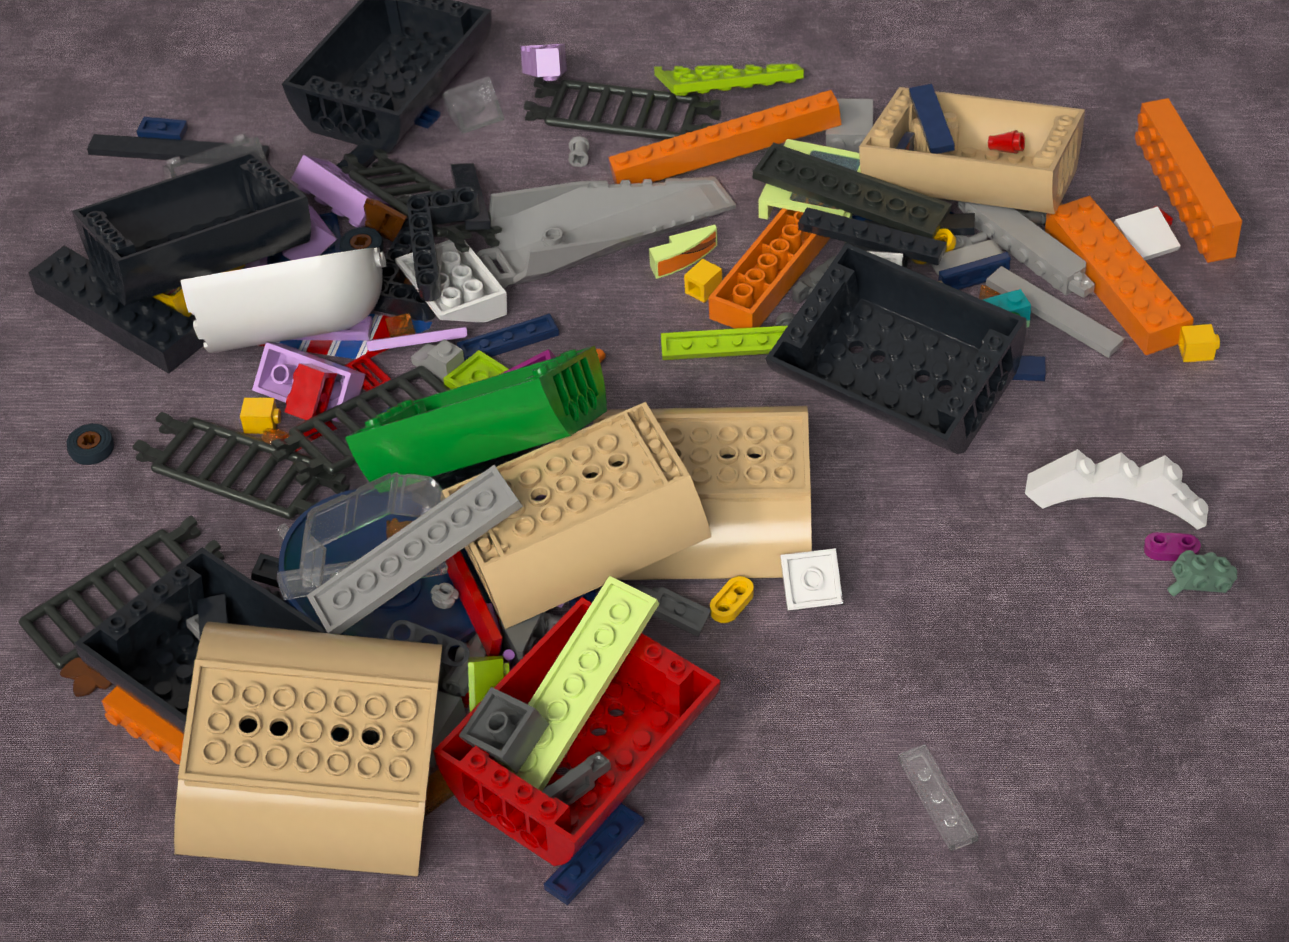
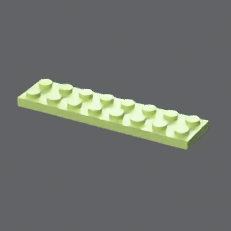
[506,576,660,791]

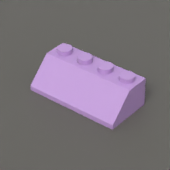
[291,155,395,228]
[252,342,366,422]

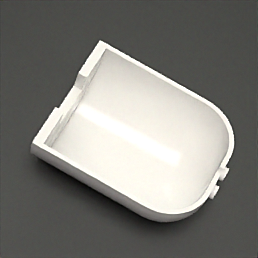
[181,248,386,353]

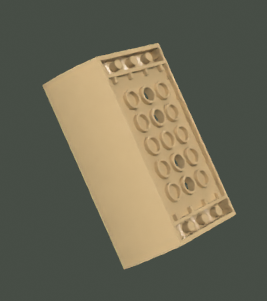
[859,87,1085,214]
[441,402,712,629]

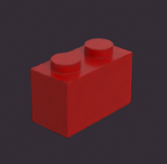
[285,363,337,420]

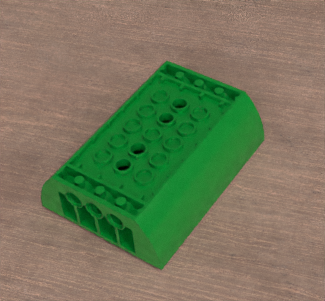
[345,345,607,492]

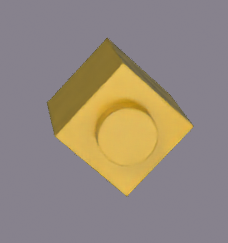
[684,259,722,303]
[1178,324,1220,362]
[240,398,281,434]

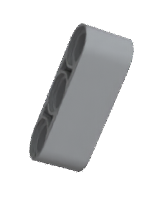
[932,240,1003,276]

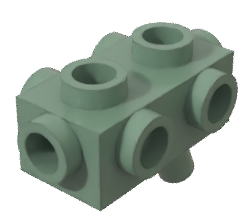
[1167,550,1237,597]

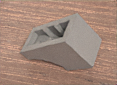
[411,339,464,382]

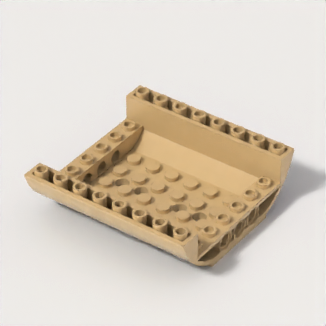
[591,406,812,580]
[174,622,442,877]

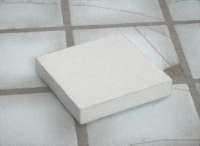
[1114,207,1180,260]
[780,548,843,611]

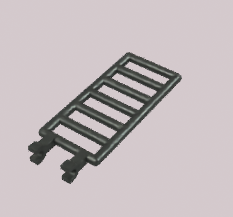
[271,366,449,486]
[18,515,225,669]

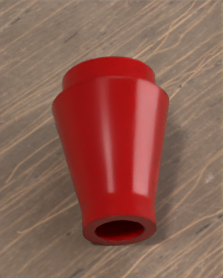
[988,130,1025,154]

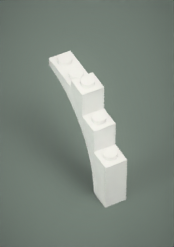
[1025,449,1208,530]

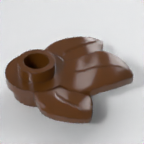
[60,657,112,697]

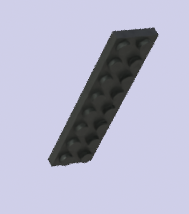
[752,142,951,239]

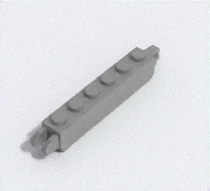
[958,201,1095,298]

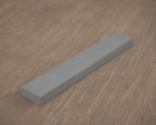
[986,266,1125,358]

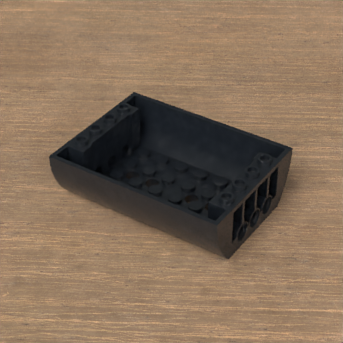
[282,0,492,154]
[72,151,311,306]
[765,243,1027,454]
[74,547,337,736]

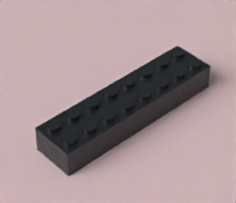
[28,245,204,374]

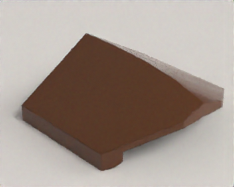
[363,198,407,242]

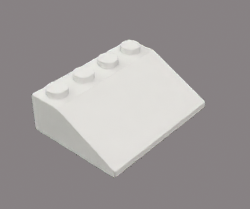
[395,240,507,323]

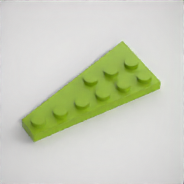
[654,64,804,96]

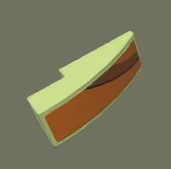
[649,225,717,279]

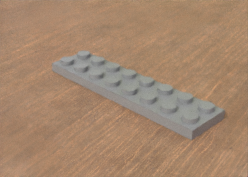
[307,465,523,635]

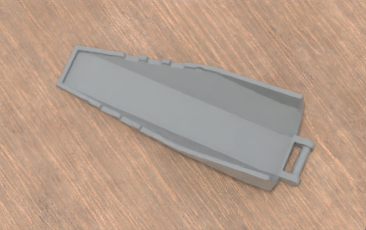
[476,177,736,289]

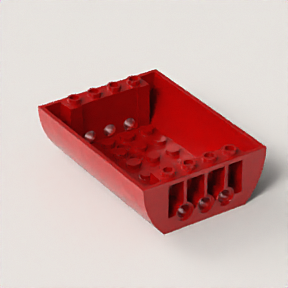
[433,597,721,866]

